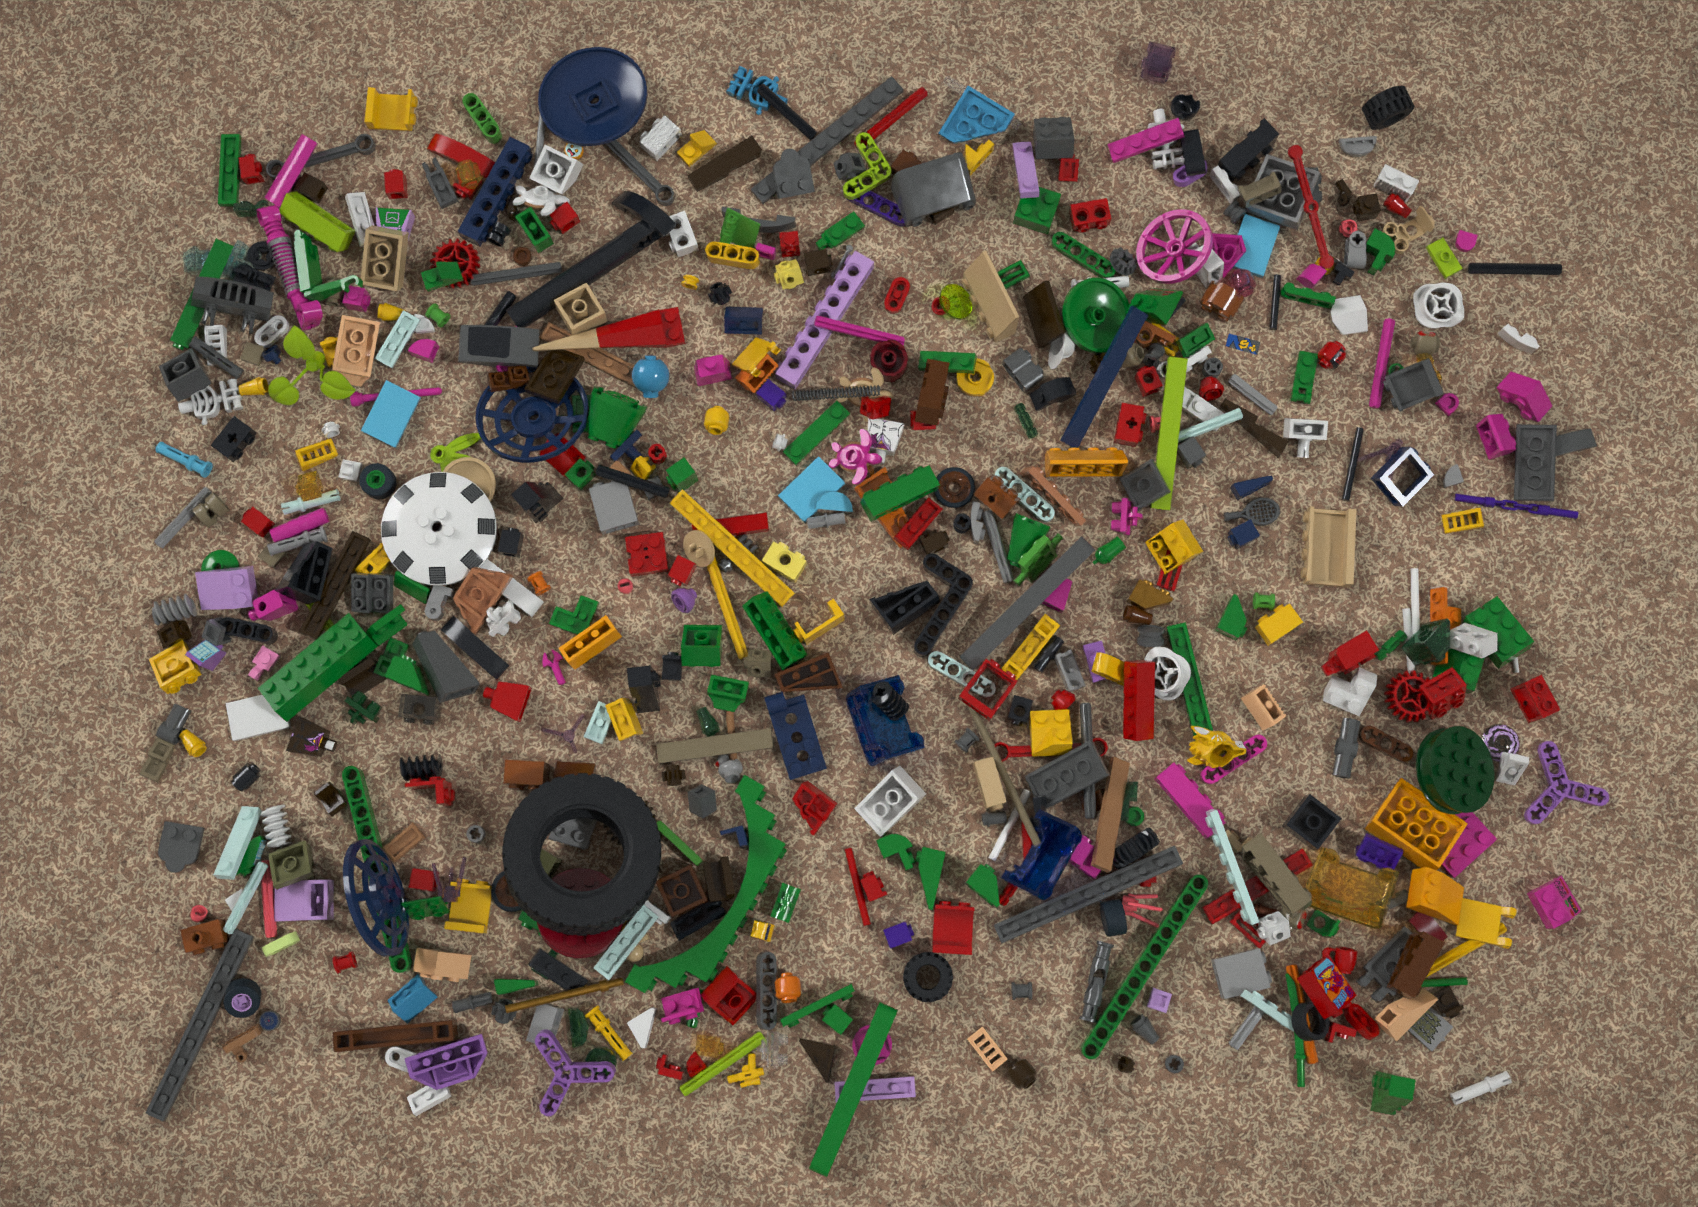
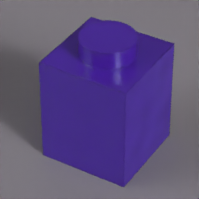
[756,379,786,411]
[883,922,914,949]

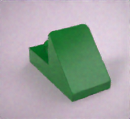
[421,262,463,292]

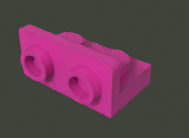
[661,988,704,1025]

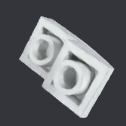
[1497,324,1540,354]

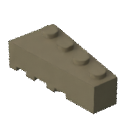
[1242,833,1312,919]

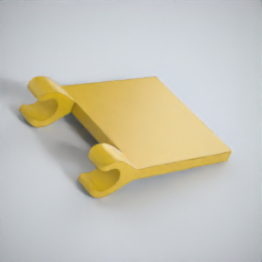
[731,337,781,378]
[1455,898,1517,949]

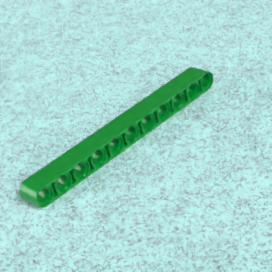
[342,766,413,973]
[1080,874,1208,1059]

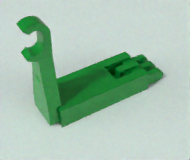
[294,230,363,302]

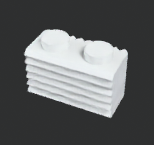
[639,115,682,161]
[1373,164,1419,202]

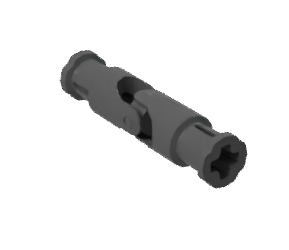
[1079,941,1114,1023]

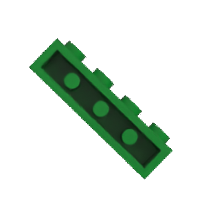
[860,465,940,522]
[742,591,808,670]

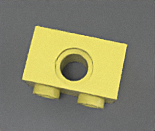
[762,542,807,583]

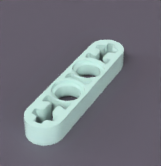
[995,467,1055,523]
[928,651,996,698]

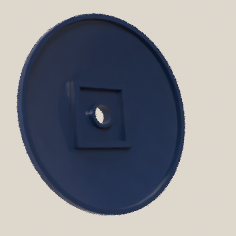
[538,47,648,146]

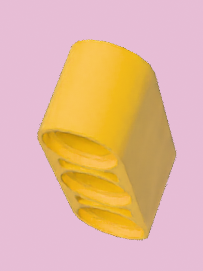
[705,242,760,269]
[1091,652,1124,686]

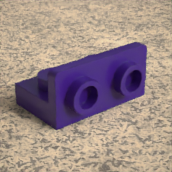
[1355,833,1403,872]

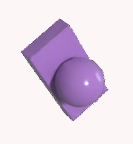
[1083,641,1107,683]

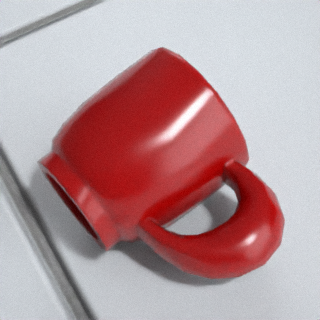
[1322,946,1358,974]

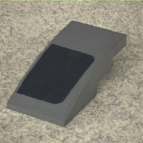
[458,325,539,367]

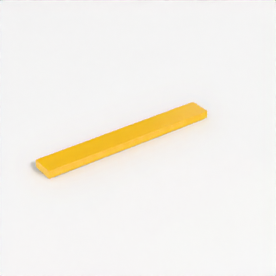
[670,489,795,607]

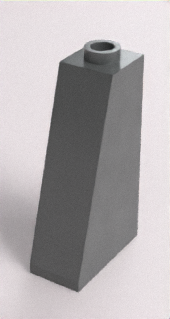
[412,630,480,703]

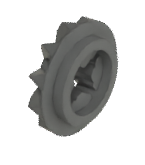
[1110,247,1137,275]

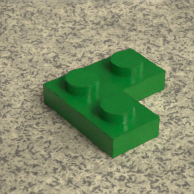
[549,595,599,635]

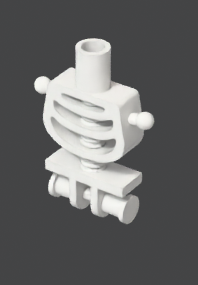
[1140,109,1184,170]
[178,379,243,425]

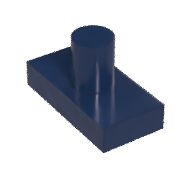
[610,430,642,462]

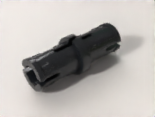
[1032,635,1064,673]

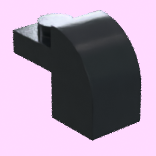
[1029,377,1077,411]

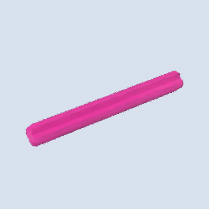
[814,316,905,345]
[1369,318,1395,409]

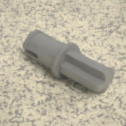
[807,512,845,529]

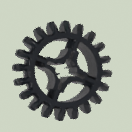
[1112,828,1160,869]

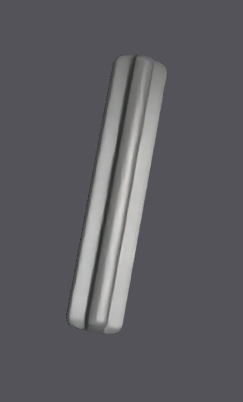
[1228,374,1278,415]
[1229,998,1268,1050]

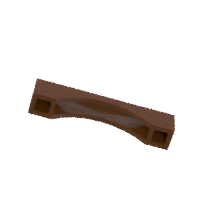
[333,1019,458,1052]

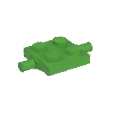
[1014,533,1063,586]

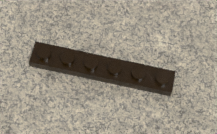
[299,531,371,640]

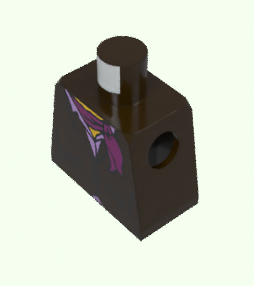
[286,716,337,757]

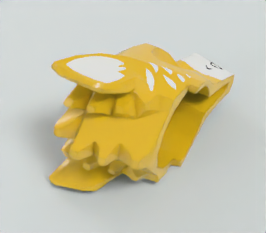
[1187,726,1246,768]

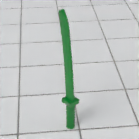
[1285,973,1307,1087]

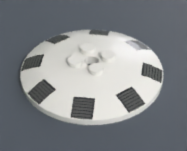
[381,472,497,586]

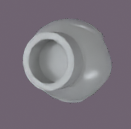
[715,755,743,783]

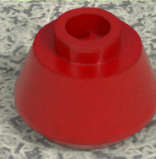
[1199,376,1224,401]
[1051,689,1076,710]

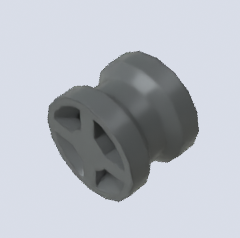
[1223,200,1247,224]
[1202,357,1223,378]

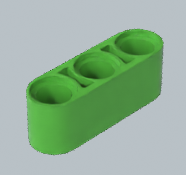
[462,93,502,144]

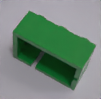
[1462,596,1534,669]

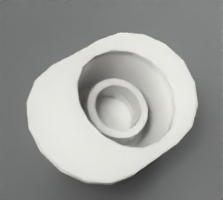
[1048,330,1075,369]

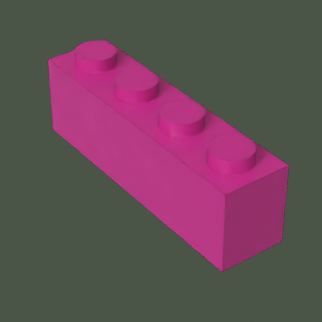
[1154,763,1226,839]

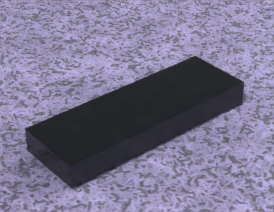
[528,948,588,997]

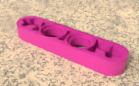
[1200,735,1267,784]

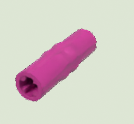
[269,508,330,543]

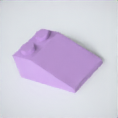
[195,566,258,610]

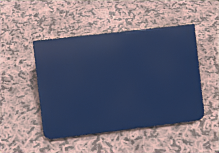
[724,306,763,335]
[720,825,749,848]

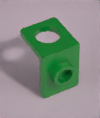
[1306,909,1341,938]

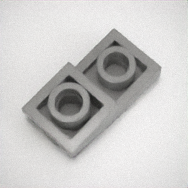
[970,501,986,545]

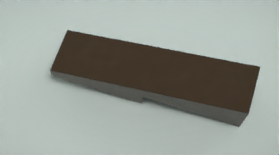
[688,135,762,192]
[1220,398,1289,458]

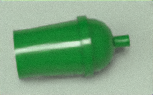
[1092,536,1126,565]

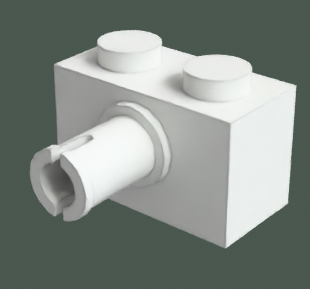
[1283,418,1328,458]

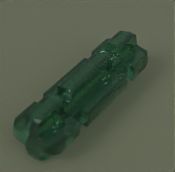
[1014,403,1038,439]

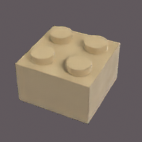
[554,283,607,335]

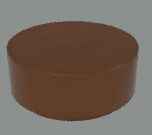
[513,247,532,266]

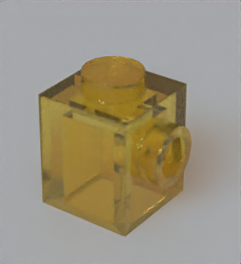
[295,471,323,502]

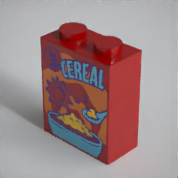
[1296,955,1357,1020]

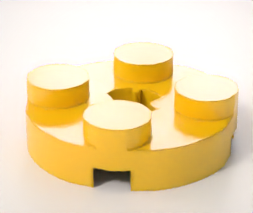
[956,358,994,397]

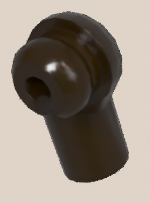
[1335,179,1352,206]

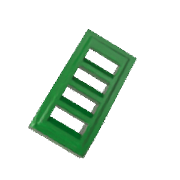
[494,979,539,995]

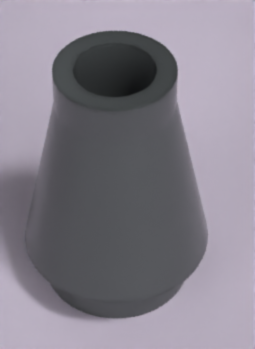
[1131,1014,1160,1045]

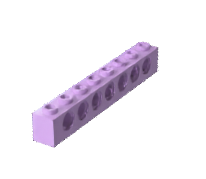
[775,251,874,390]

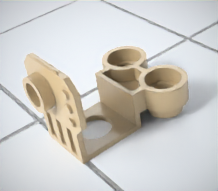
[1382,206,1435,254]

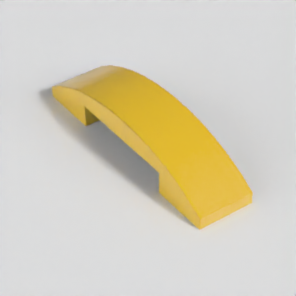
[1002,614,1060,680]

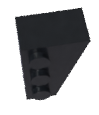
[627,665,661,713]

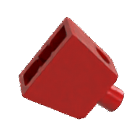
[483,682,532,723]

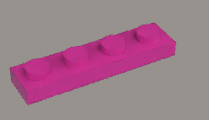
[1107,118,1185,163]

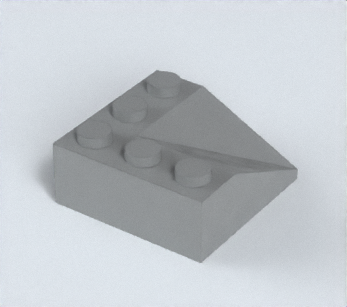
[1245,154,1320,230]

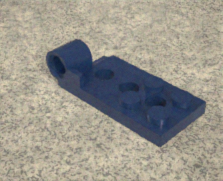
[764,691,827,780]

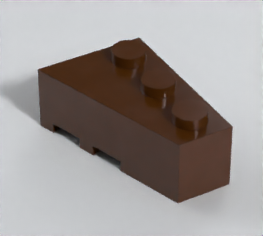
[915,359,949,425]
[774,652,843,692]
[1386,931,1445,999]

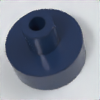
[261,345,282,365]

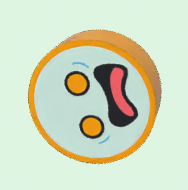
[564,143,584,160]

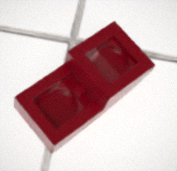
[1407,912,1448,941]

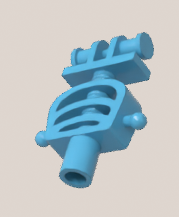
[726,66,788,115]

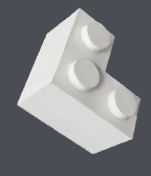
[1323,667,1377,716]

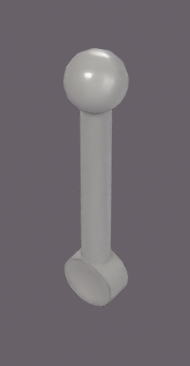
[831,245,853,279]

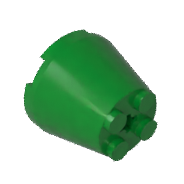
[587,386,648,449]

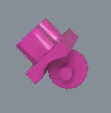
[1111,498,1143,535]

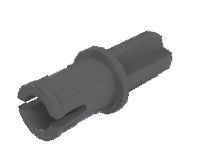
[452,992,493,1013]

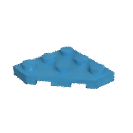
[938,86,1015,144]

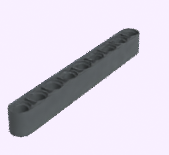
[960,536,1095,670]

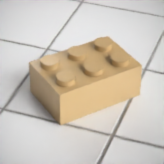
[361,225,409,291]

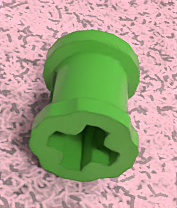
[425,303,451,328]
[1253,592,1275,611]

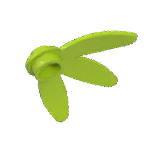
[430,433,481,472]

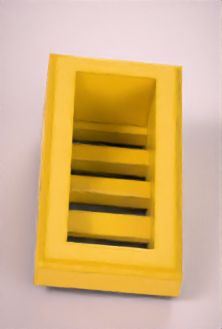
[295,438,338,471]
[1441,507,1484,534]

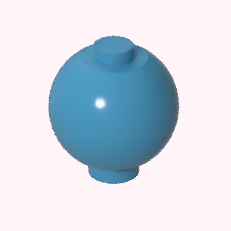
[632,355,670,398]

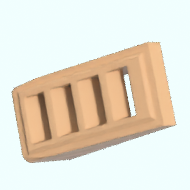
[967,1027,1008,1072]

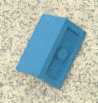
[388,974,438,1023]

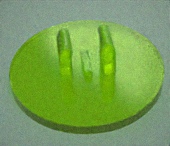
[939,284,972,320]

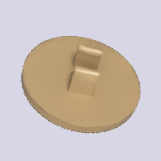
[683,530,715,567]

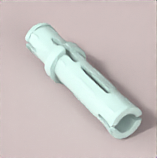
[281,489,341,515]

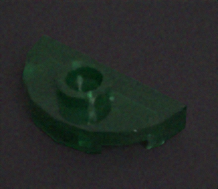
[568,1008,589,1048]

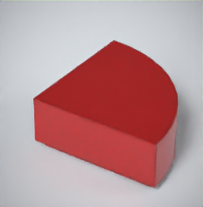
[686,1051,707,1078]

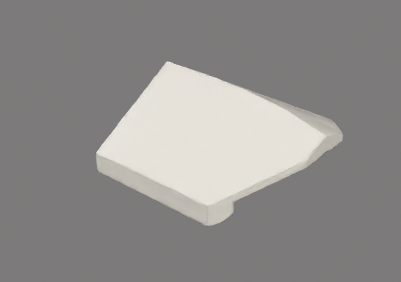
[1330,295,1368,335]

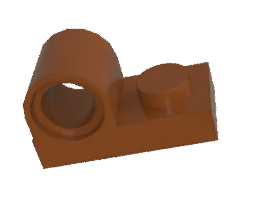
[1134,321,1176,348]

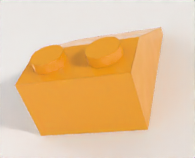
[1406,867,1464,925]

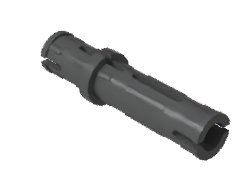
[189,336,244,379]

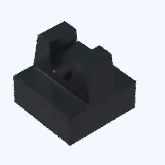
[1332,262,1355,286]

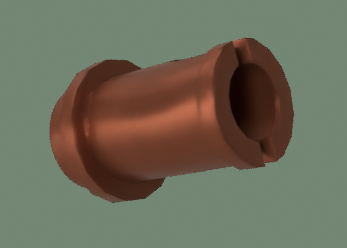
[1253,903,1278,918]

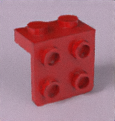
[405,777,455,806]

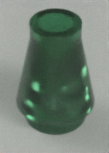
[696,707,720,737]

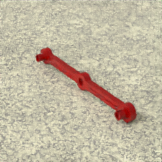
[1288,145,1334,269]

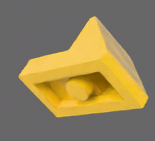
[677,130,717,167]
[965,140,994,176]

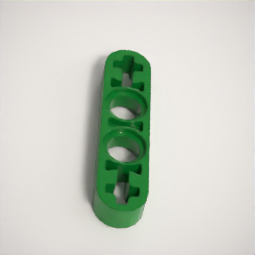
[1051,232,1116,278]

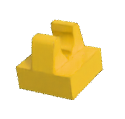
[630,456,656,480]

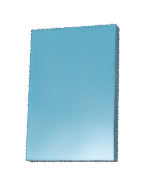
[1233,214,1280,278]
[361,380,421,448]
[778,456,845,523]

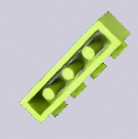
[279,191,356,252]

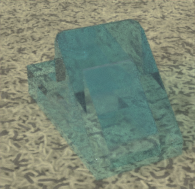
[183,246,211,272]

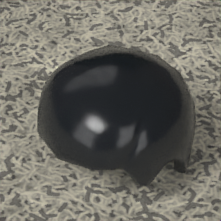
[1170,94,1200,121]

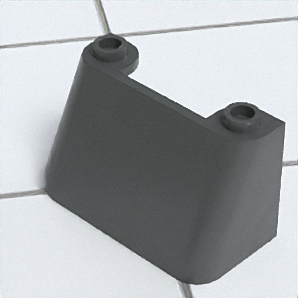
[891,152,976,227]

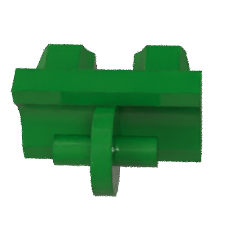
[771,883,801,923]

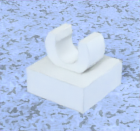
[338,459,363,482]

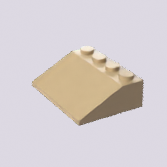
[962,251,1019,343]

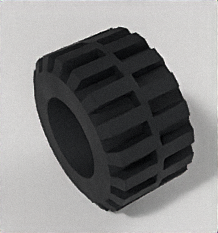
[1362,86,1415,130]
[903,952,953,1003]

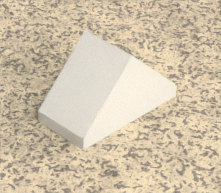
[627,1007,657,1048]

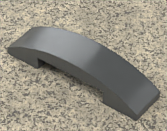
[721,207,796,233]
[1556,428,1597,457]

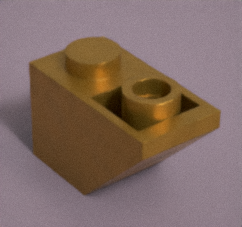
[1126,579,1173,611]

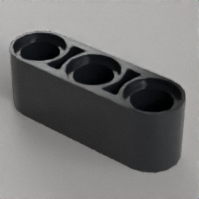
[1180,129,1206,177]
[219,617,278,645]

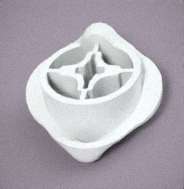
[1413,283,1464,329]
[1144,647,1191,700]

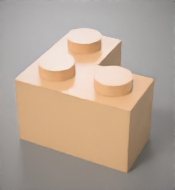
[413,948,472,982]

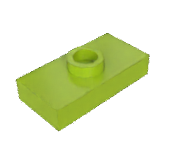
[1426,238,1463,279]

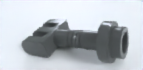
[718,534,759,573]

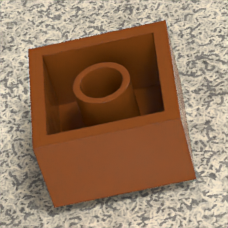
[503,760,550,791]

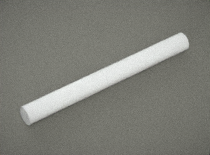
[1410,568,1420,645]
[1402,608,1417,685]
[988,789,1031,861]

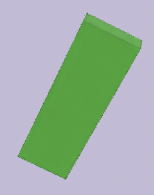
[657,821,703,866]

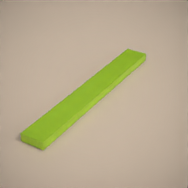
[1150,356,1188,510]

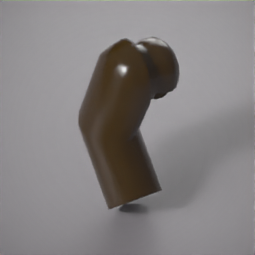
[505,194,520,221]

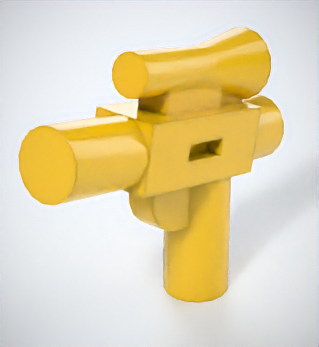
[727,1053,765,1088]

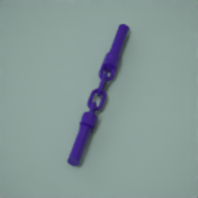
[1455,493,1578,519]

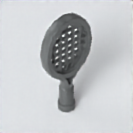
[1224,497,1280,526]

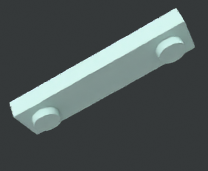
[213,806,262,880]
[593,905,659,980]

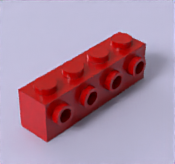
[1123,660,1155,741]

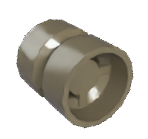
[193,492,230,528]

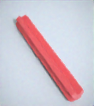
[261,860,277,938]

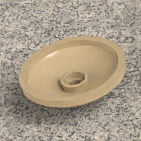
[443,457,496,502]

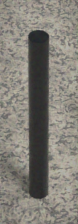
[1342,427,1364,502]

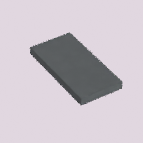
[1514,424,1557,502]
[1024,740,1110,810]

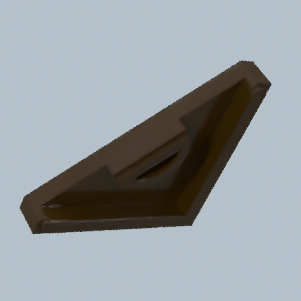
[799,1038,836,1083]

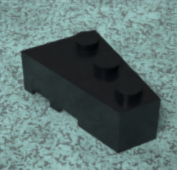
[1217,118,1279,182]
[511,482,564,523]
[275,541,333,605]
[869,581,940,635]

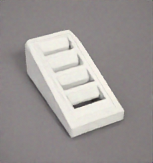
[204,325,227,366]

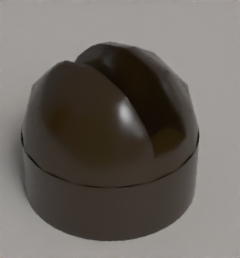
[1118,1056,1135,1073]

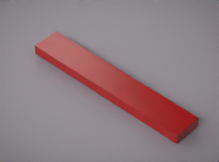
[1201,848,1313,925]

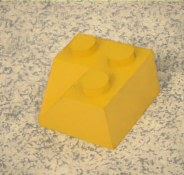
[1029,709,1073,757]

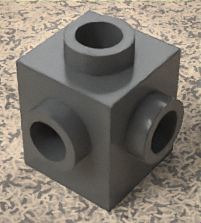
[833,152,866,182]

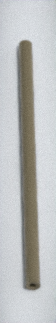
[960,688,1041,847]

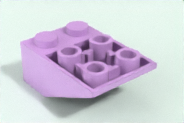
[274,880,334,922]

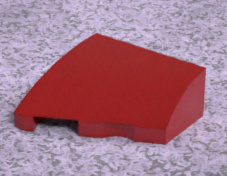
[792,780,838,836]

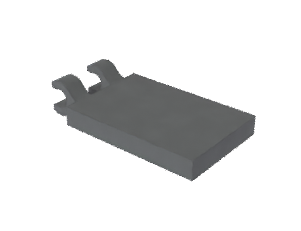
[1356,926,1413,1002]

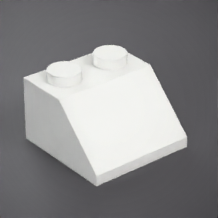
[529,145,584,194]

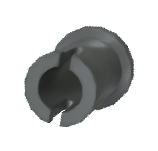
[982,811,1007,827]

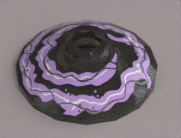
[1481,724,1520,762]

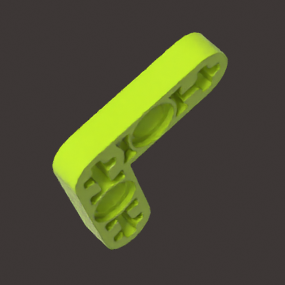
[843,132,891,200]

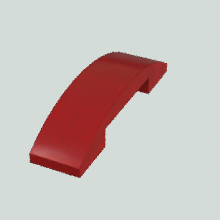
[427,133,495,179]

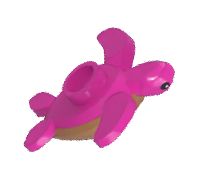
[828,429,883,485]

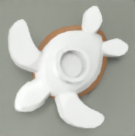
[513,186,570,216]

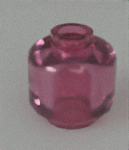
[1228,269,1256,297]

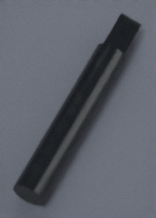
[506,220,662,328]

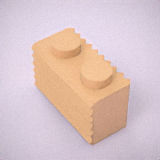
[1241,684,1286,730]

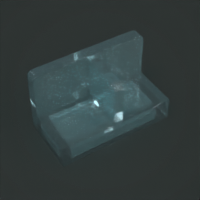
[222,240,262,280]

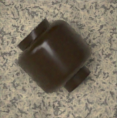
[1007,1059,1037,1089]

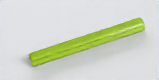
[679,1031,766,1096]

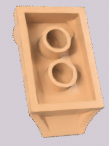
[332,315,380,387]

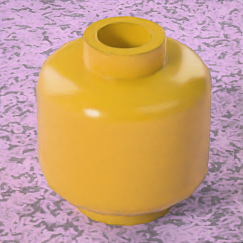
[704,406,730,435]

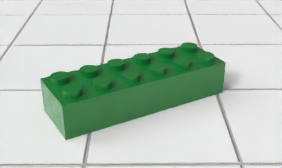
[258,613,378,722]

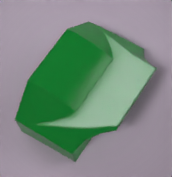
[707,675,749,712]

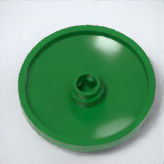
[1062,277,1129,354]

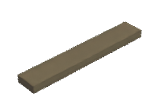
[656,728,774,764]

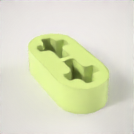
[262,931,300,957]

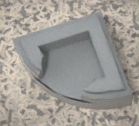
[1443,464,1464,488]

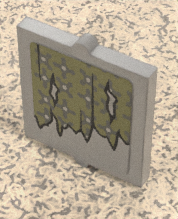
[1408,1007,1453,1052]

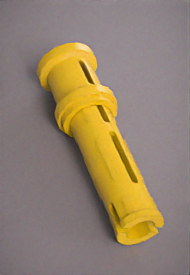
[584,1005,633,1061]

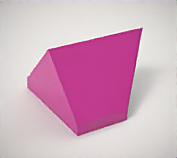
[1212,233,1246,278]

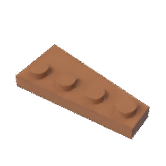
[1019,466,1086,527]

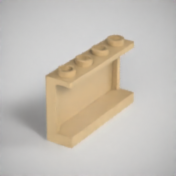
[1300,506,1356,588]

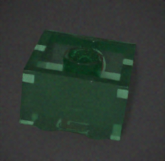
[1401,618,1450,665]

